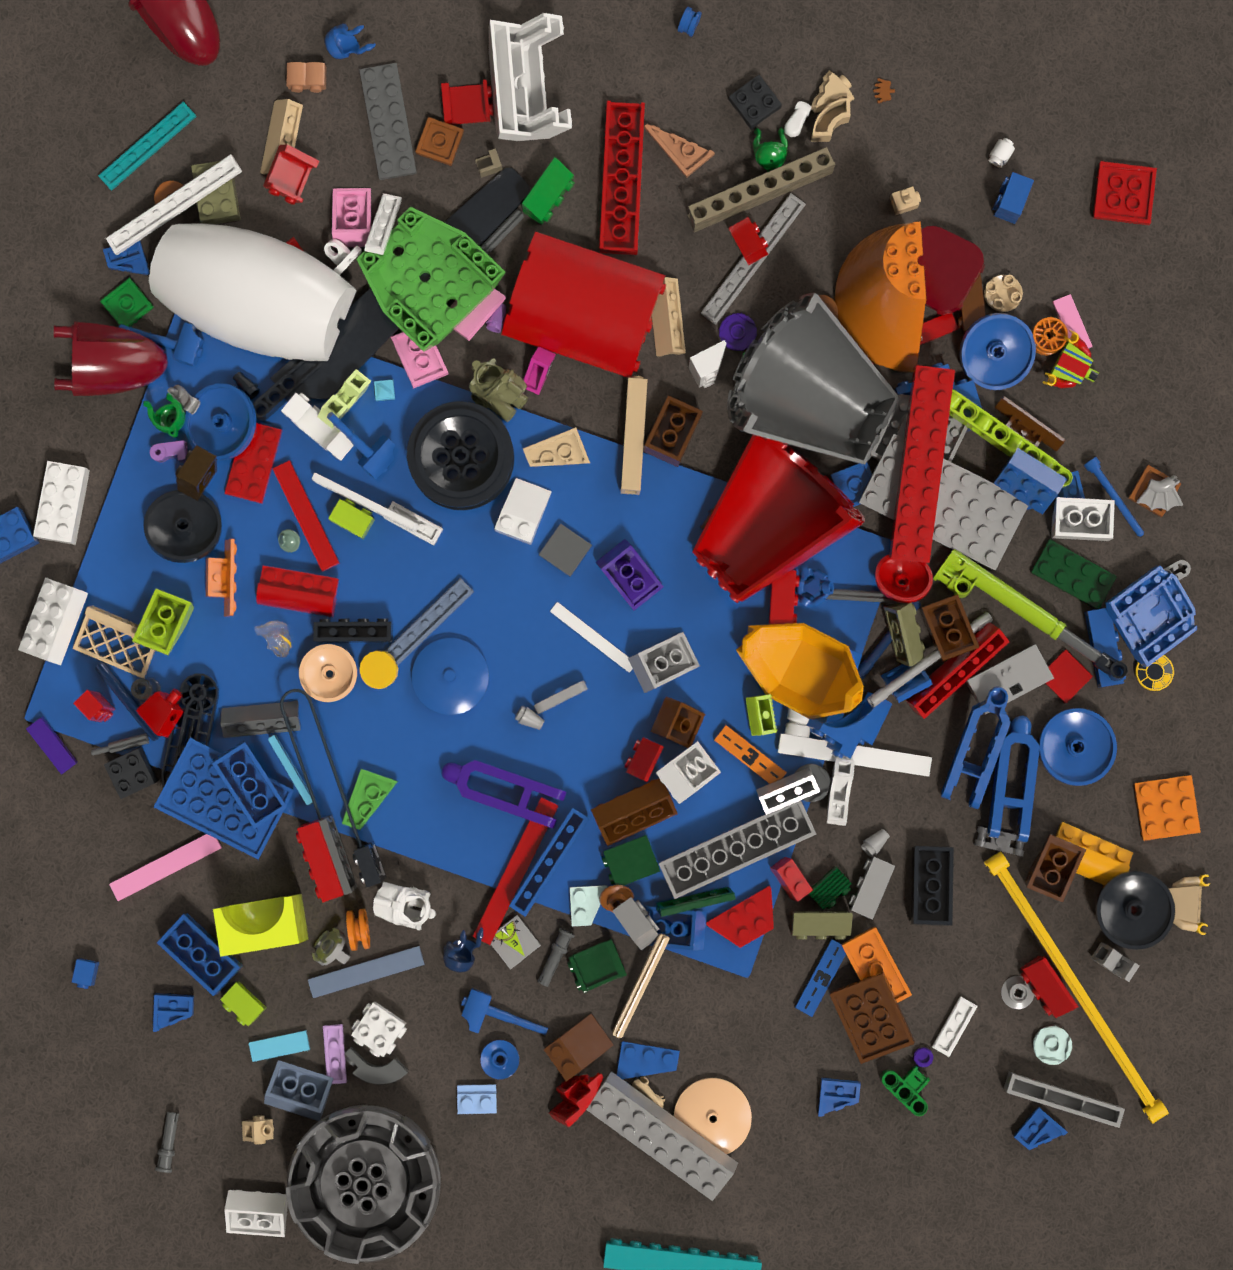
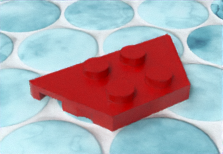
[706,886,774,948]

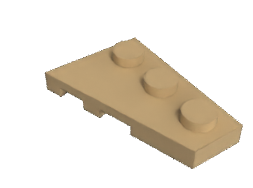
[523,428,590,467]

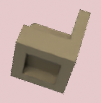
[475,148,502,178]

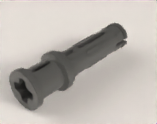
[537,928,575,987]
[155,1112,179,1173]

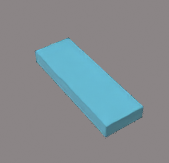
[249,1030,310,1062]

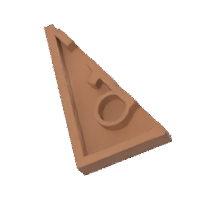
[644,124,715,178]

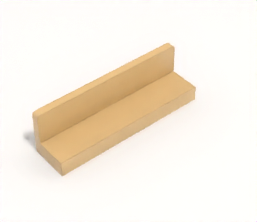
[260,99,303,175]
[652,277,686,357]

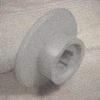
[1001,976,1034,1009]

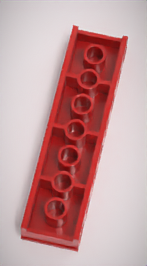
[600,101,645,255]

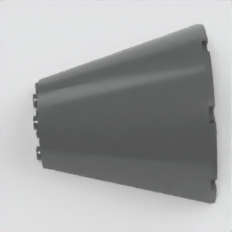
[727,293,900,465]

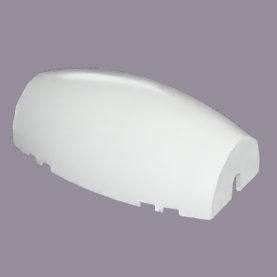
[149,223,356,361]

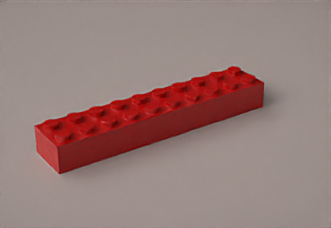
[889,365,955,563]

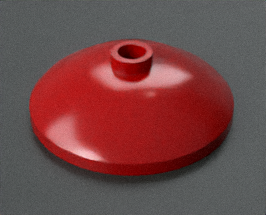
[875,554,933,603]

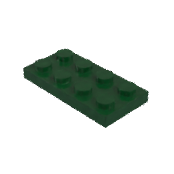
[1031,539,1117,610]

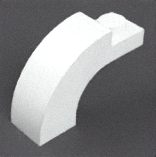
[827,758,855,826]

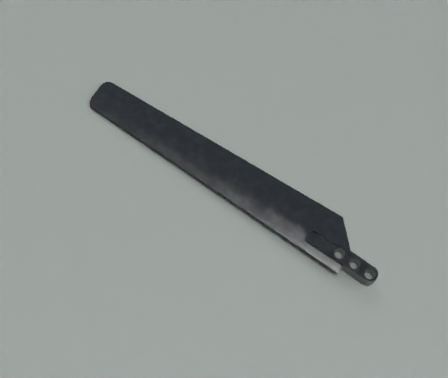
[253,168,530,421]

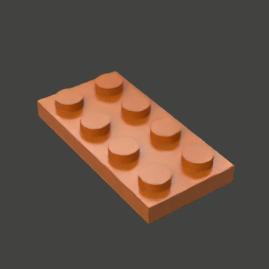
[841,926,912,1003]

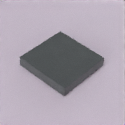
[539,524,592,577]

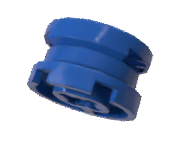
[678,7,702,37]

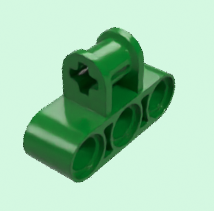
[880,1065,930,1116]

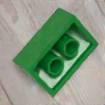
[522,157,575,225]

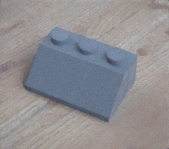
[264,1060,334,1121]

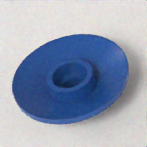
[480,1040,519,1079]

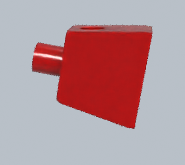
[136,689,183,737]

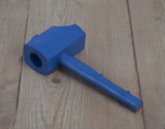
[119,322,204,367]
[327,412,396,480]
[461,988,548,1035]

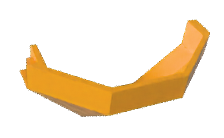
[736,623,864,719]

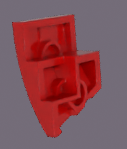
[549,1073,603,1127]

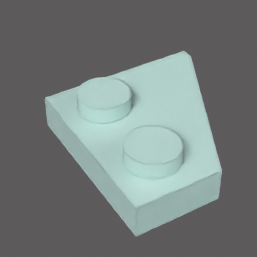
[570,885,607,926]

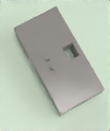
[966,644,1054,715]

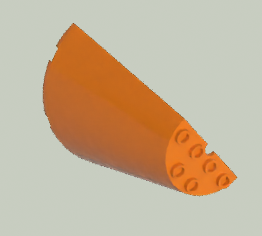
[835,221,926,372]

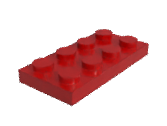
[225,423,282,504]

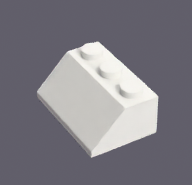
[689,340,726,388]
[1051,497,1115,541]
[224,1190,287,1237]

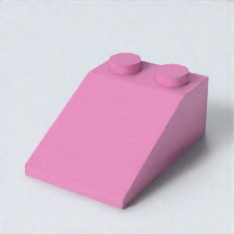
[332,188,372,247]

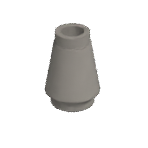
[515,706,545,730]
[861,829,890,857]

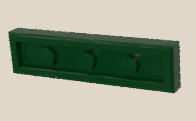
[655,886,736,917]

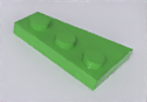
[342,769,398,830]

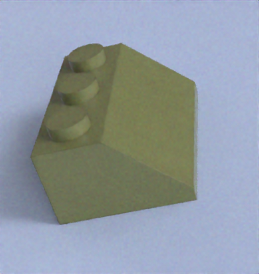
[884,602,925,666]
[791,911,853,939]

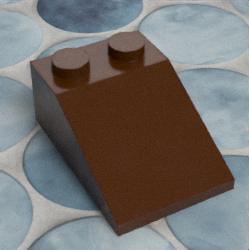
[921,595,979,661]
[1024,834,1086,902]
[543,1014,614,1081]

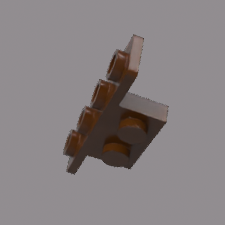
[995,396,1066,451]

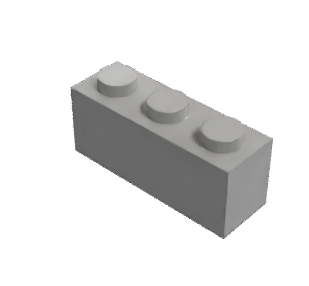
[756,767,820,814]
[848,856,895,920]

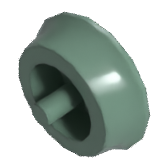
[278,529,300,553]

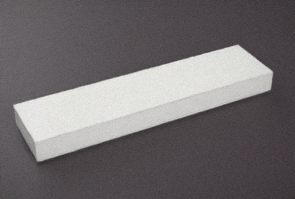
[365,193,402,255]

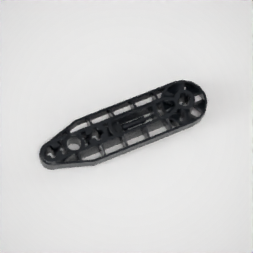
[161,674,219,788]

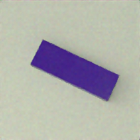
[26,717,78,775]

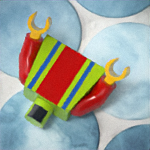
[1042,330,1099,388]

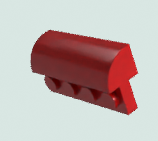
[256,565,339,618]

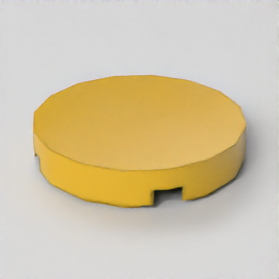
[360,650,398,689]

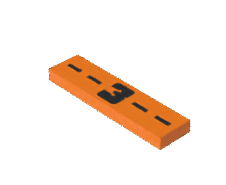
[714,725,787,784]

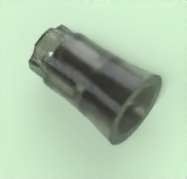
[131,677,161,703]

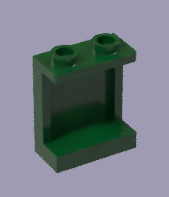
[601,835,660,886]
[567,938,627,993]

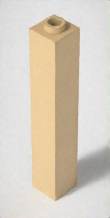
[621,376,647,495]

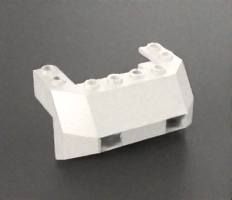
[489,13,572,141]

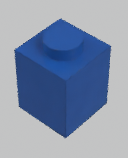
[72,958,99,989]

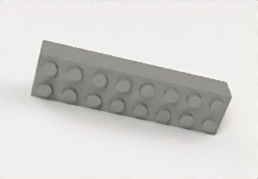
[658,800,816,899]
[586,1071,738,1201]

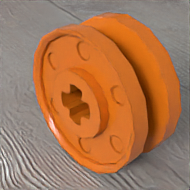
[346,908,370,951]

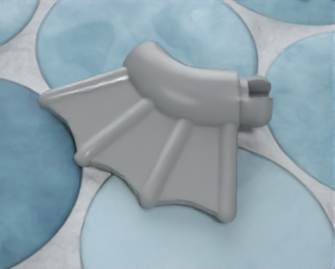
[1137,475,1183,511]

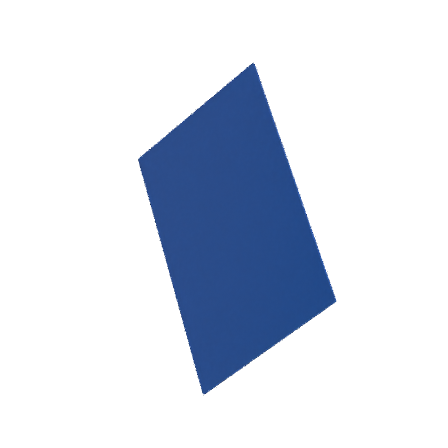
[25,314,891,978]

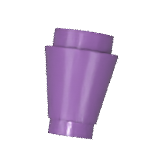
[486,304,506,333]

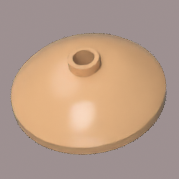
[299,644,357,702]

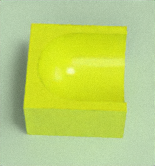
[213,894,309,957]

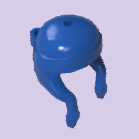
[325,24,376,59]

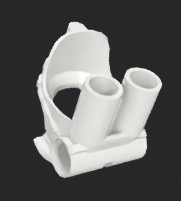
[373,882,436,930]

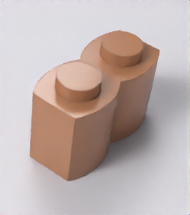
[287,62,327,93]

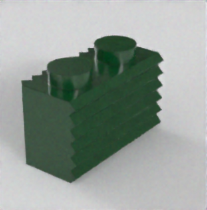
[809,866,852,910]

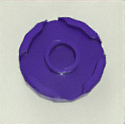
[719,313,757,351]

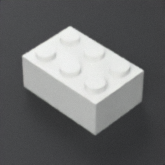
[656,741,721,804]

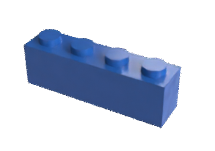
[1084,608,1126,688]

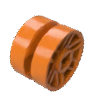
[1031,317,1068,356]

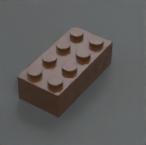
[591,778,678,846]

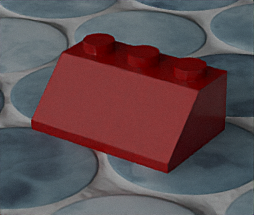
[1020,955,1079,1018]

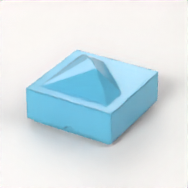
[374,380,395,401]

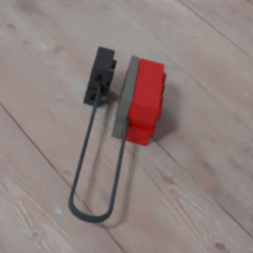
[280,689,386,903]

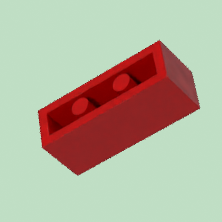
[769,570,799,625]
[73,690,115,722]

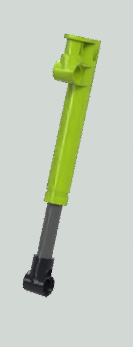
[933,549,1128,681]

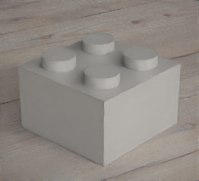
[613,897,659,950]

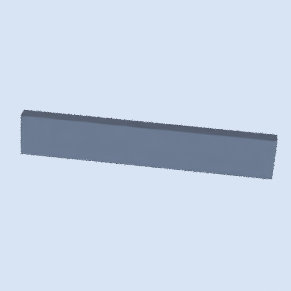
[385,578,474,665]
[308,946,425,998]

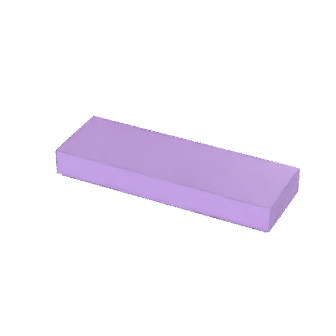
[323,1024,347,1084]

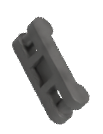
[974,826,1026,856]

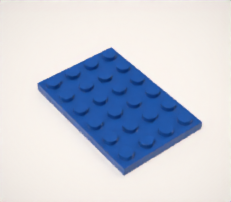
[154,738,294,860]

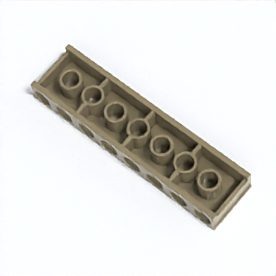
[687,147,835,232]

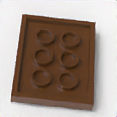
[829,972,915,1064]

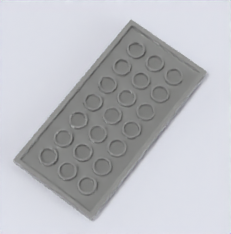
[859,434,1028,570]

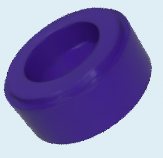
[913,1047,933,1067]

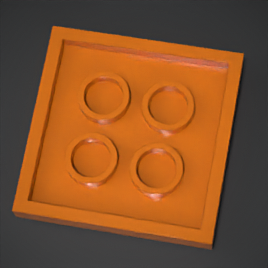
[1133,775,1201,841]

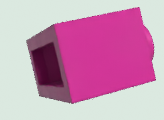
[524,347,556,395]

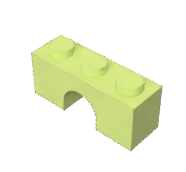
[317,369,371,429]

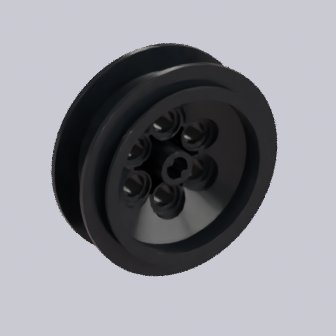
[407,401,514,511]

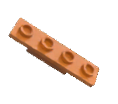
[206,539,237,617]

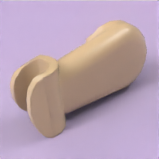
[632,1076,665,1108]

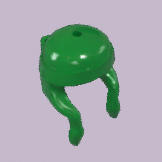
[753,127,788,172]
[143,393,186,438]

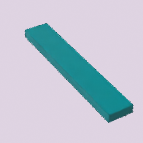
[98,102,197,191]

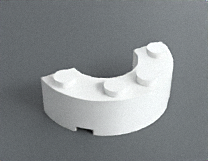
[281,393,354,461]

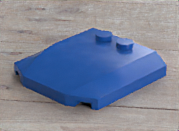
[1106,566,1197,667]

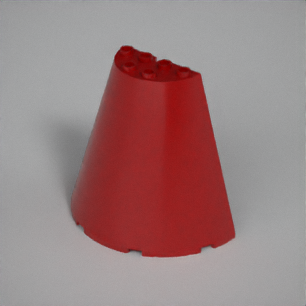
[692,435,865,603]

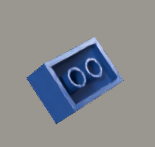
[645,906,707,951]

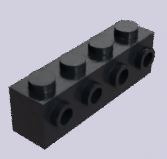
[313,618,393,643]

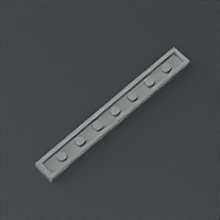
[701,193,806,325]

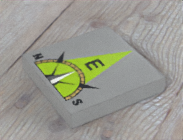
[491,915,541,970]

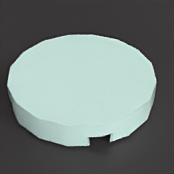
[1033,1026,1072,1065]

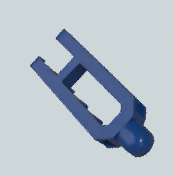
[941,686,1011,809]
[988,716,1040,842]

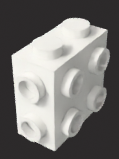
[351,1001,407,1057]

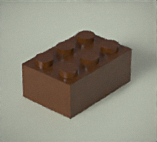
[643,396,703,467]

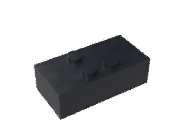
[911,846,954,926]

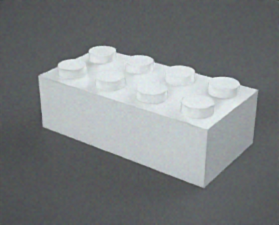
[33,461,90,545]
[18,578,88,665]

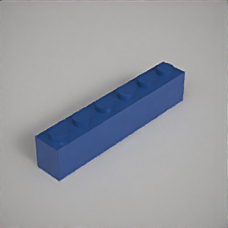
[509,808,589,917]

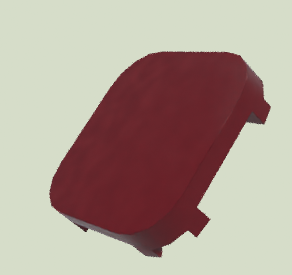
[917,226,985,315]

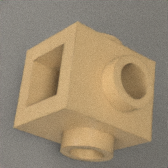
[242,1115,274,1144]

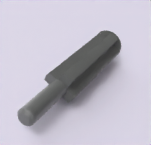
[91,733,149,756]

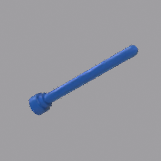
[1084,457,1144,537]

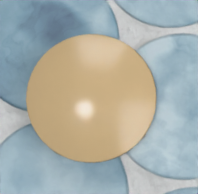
[984,275,1023,312]

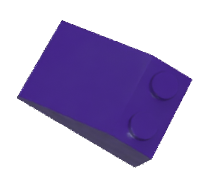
[595,539,664,610]

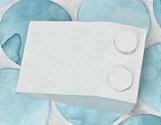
[495,478,552,545]

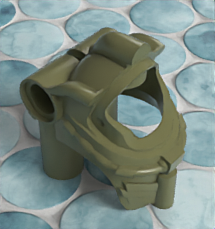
[469,358,528,422]

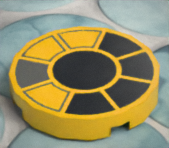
[1135,655,1174,691]

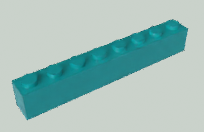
[603,1238,762,1270]

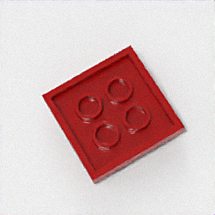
[1093,161,1157,225]

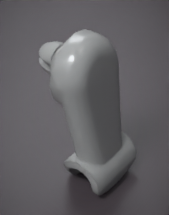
[167,385,201,414]

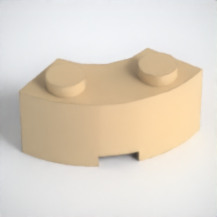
[811,98,850,142]

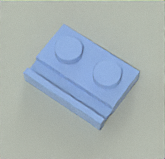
[457,1084,497,1114]

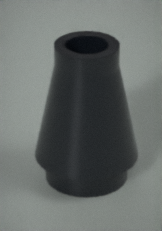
[233,372,260,400]

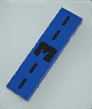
[795,939,846,1017]

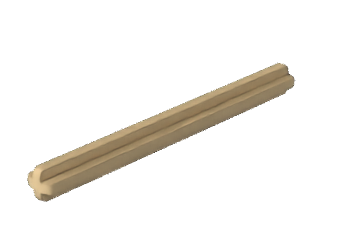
[612,933,669,1038]

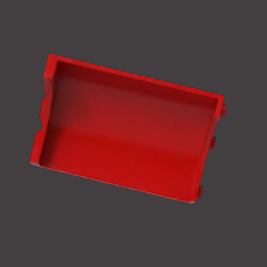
[501,232,667,378]

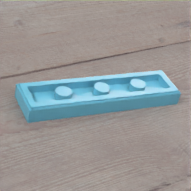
[268,735,313,805]

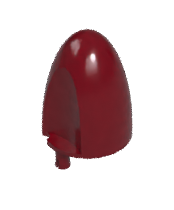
[128,0,220,66]
[54,321,168,396]

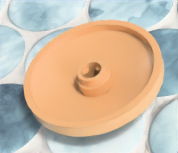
[674,1078,752,1154]

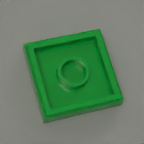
[100,277,154,327]

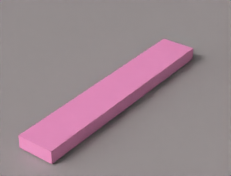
[109,834,222,901]

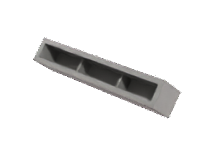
[1003,1072,1125,1128]

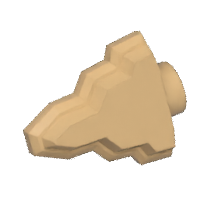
[811,71,855,113]

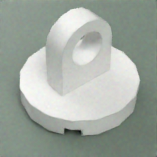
[324,239,362,275]

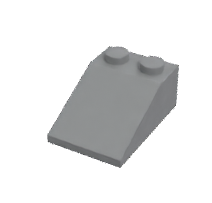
[628,632,700,693]

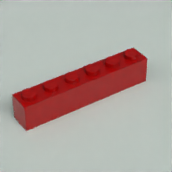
[905,622,1009,719]

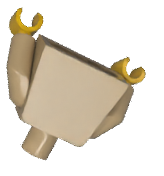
[1169,875,1210,935]

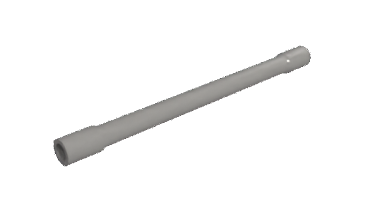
[867,612,993,708]

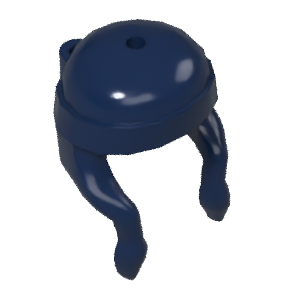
[443,927,484,973]

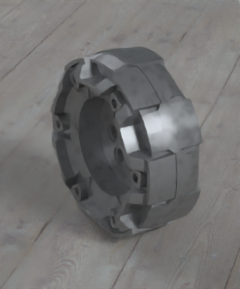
[286,1105,441,1264]

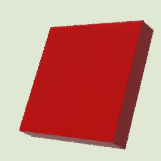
[1045,649,1093,704]

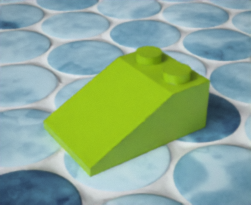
[132,589,194,656]

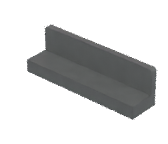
[221,701,301,738]

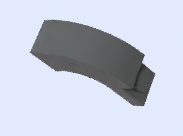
[345,1047,409,1084]

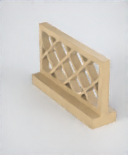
[73,605,155,678]

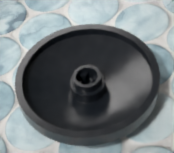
[143,490,222,563]
[1096,871,1175,950]

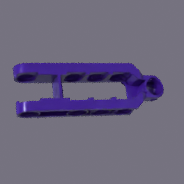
[441,760,567,829]

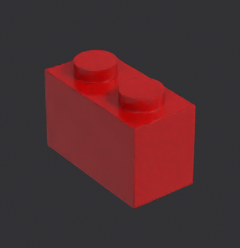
[728,217,769,266]
[770,857,813,902]

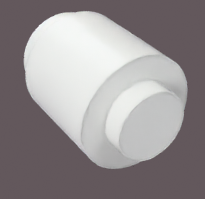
[988,138,1015,168]

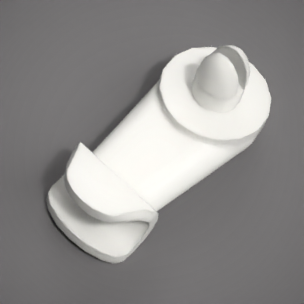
[784,101,811,137]

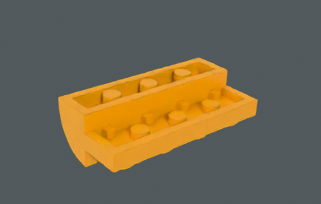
[1056,822,1133,885]

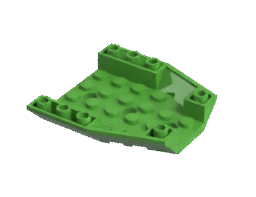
[357,207,506,352]

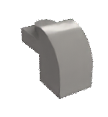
[1091,942,1139,982]

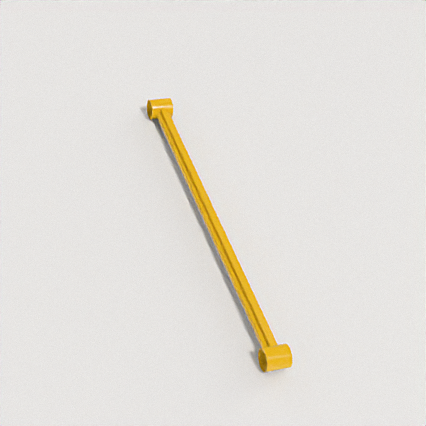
[984,851,1169,1124]

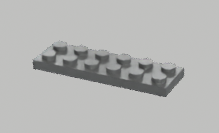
[359,63,417,180]

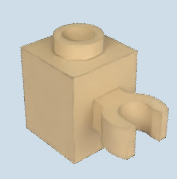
[890,187,921,215]

